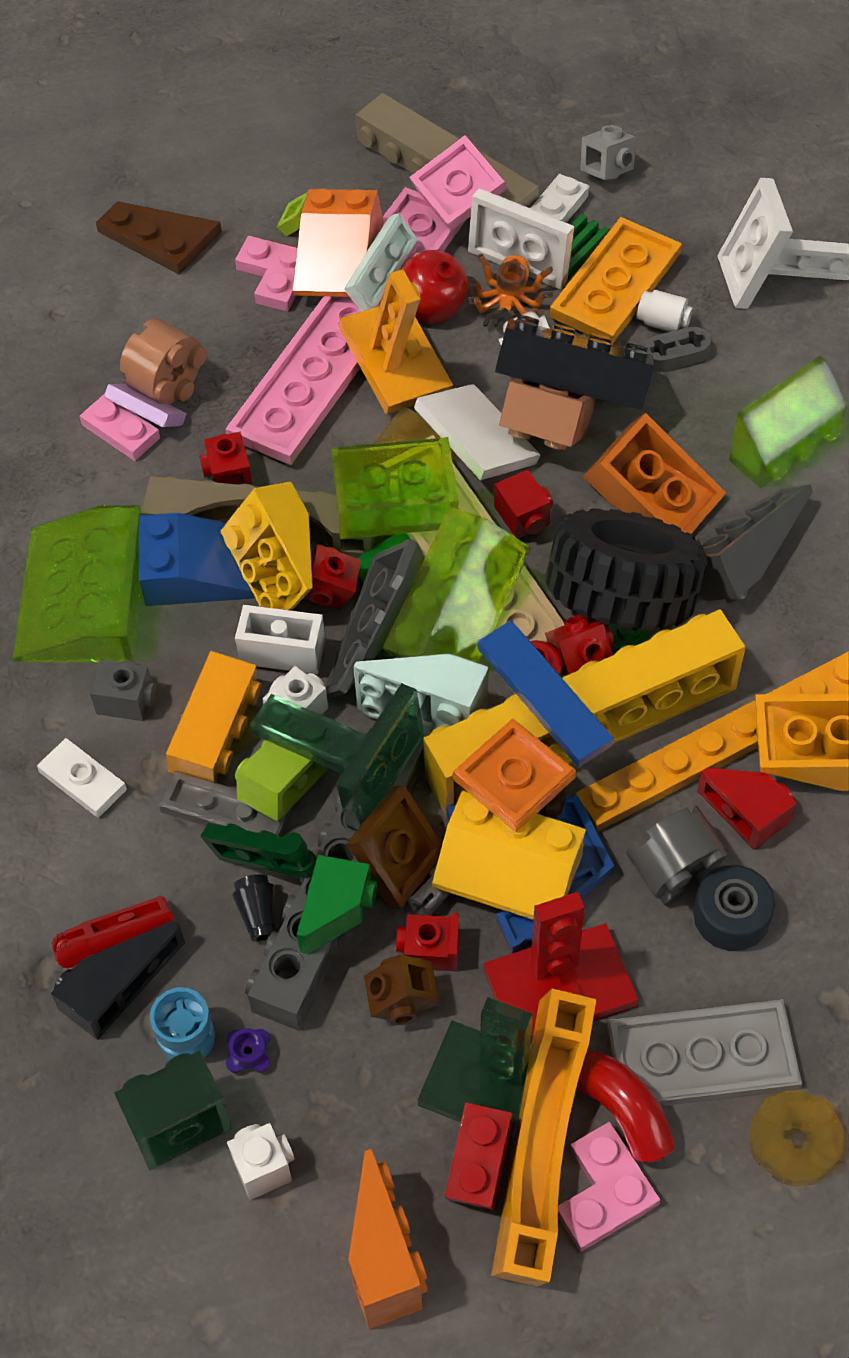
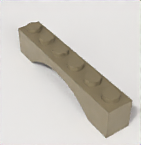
[141,476,379,557]

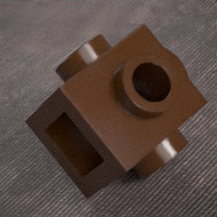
[364,954,440,1025]

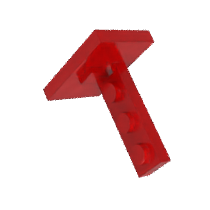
[483,892,639,1048]

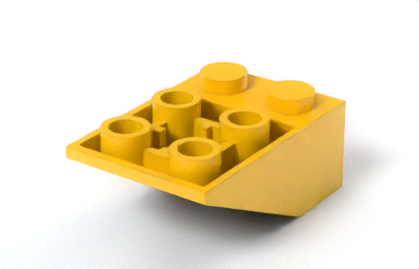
[220,481,312,611]

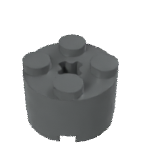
[626,806,728,905]

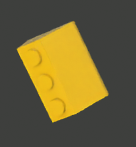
[432,790,586,920]

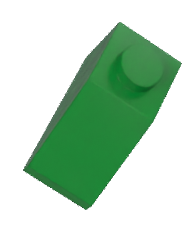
[297,855,377,954]

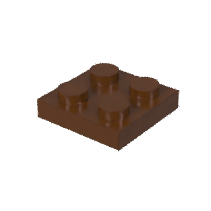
[346,786,442,908]

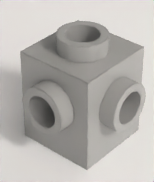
[580,125,636,180]

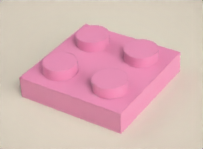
[409,135,507,231]

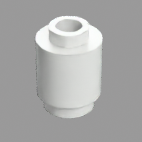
[637,290,693,332]

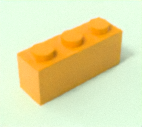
[166,651,262,783]

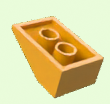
[755,693,849,791]

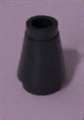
[232,874,276,942]

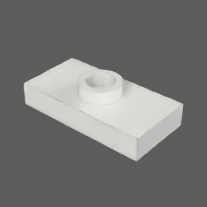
[37,738,127,818]

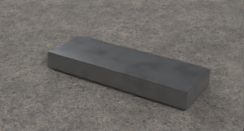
[159,771,292,837]

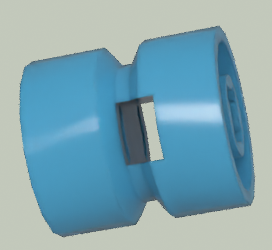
[150,987,216,1065]

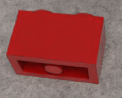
[445,1102,515,1212]

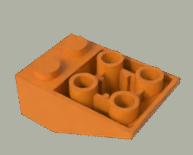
[348,1148,428,1330]

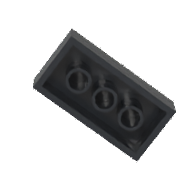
[495,315,654,410]

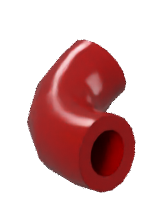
[576,1050,676,1162]

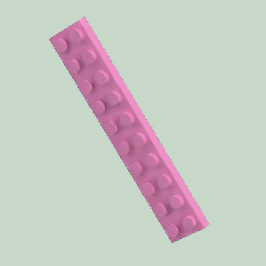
[226,187,466,465]

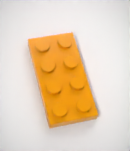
[549,217,682,344]

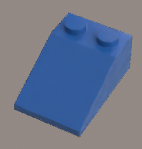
[139,513,255,606]

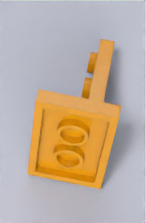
[338,269,453,414]

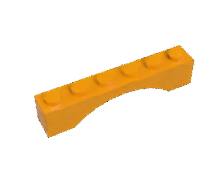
[491,989,596,1287]

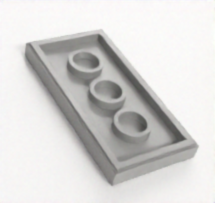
[606,999,802,1106]

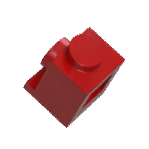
[396,913,460,972]

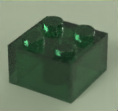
[114,1050,233,1171]

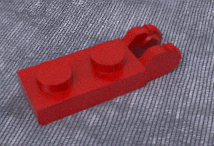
[51,896,174,969]

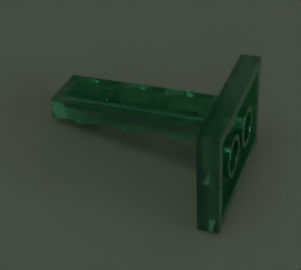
[250,683,425,831]
[417,997,533,1144]

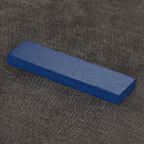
[478,620,614,768]

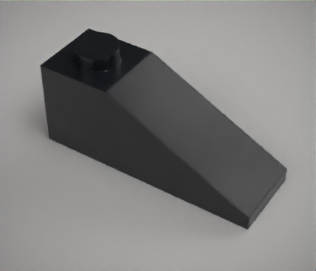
[51,920,185,1040]

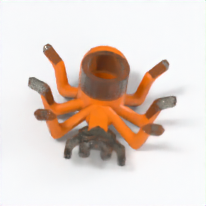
[467,253,554,327]

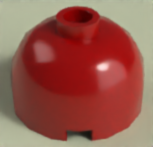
[401,249,469,324]

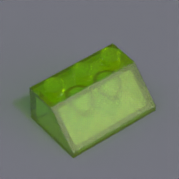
[729,355,847,488]

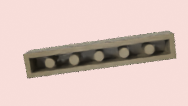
[355,93,539,208]

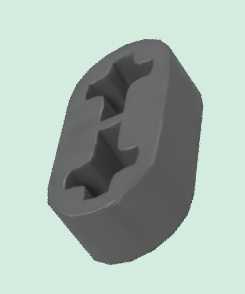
[644,327,711,372]

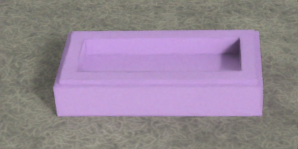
[104,384,187,427]

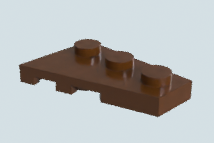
[96,201,222,274]

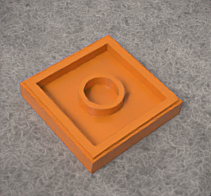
[453,718,576,832]

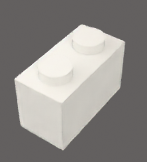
[235,605,326,674]

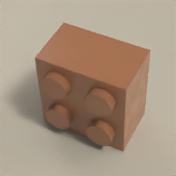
[499,378,597,450]

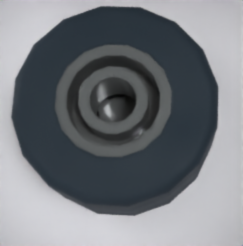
[693,865,775,951]

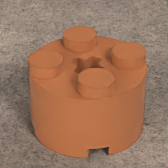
[120,318,207,404]

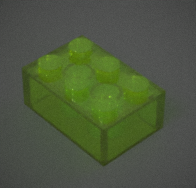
[331,437,459,539]

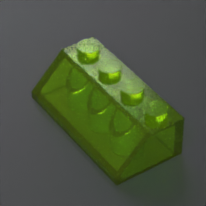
[383,506,531,663]

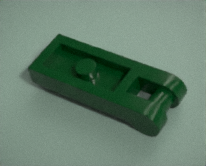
[200,822,317,878]

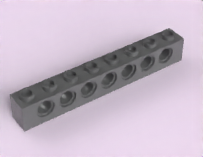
[245,708,434,1031]

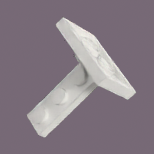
[468,174,590,290]
[717,178,849,309]

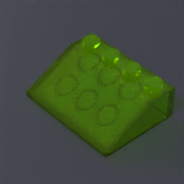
[13,505,141,662]

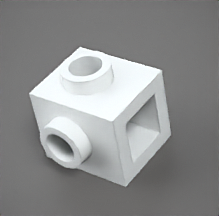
[263,666,328,731]
[227,1123,295,1200]

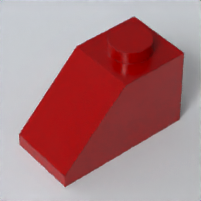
[697,767,797,850]

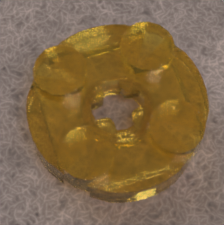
[749,1091,844,1186]

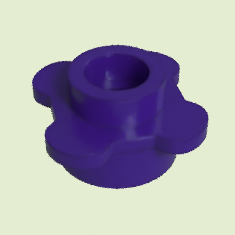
[226,1028,271,1073]

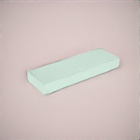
[344,213,418,312]

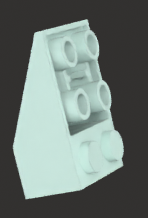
[353,654,489,729]

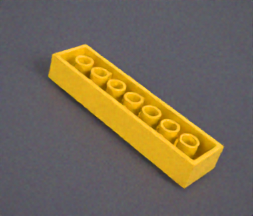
[423,609,746,817]

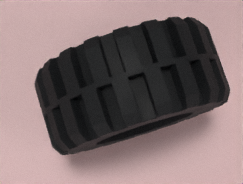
[545,508,707,631]

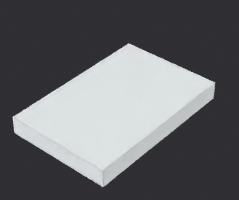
[414,384,540,480]

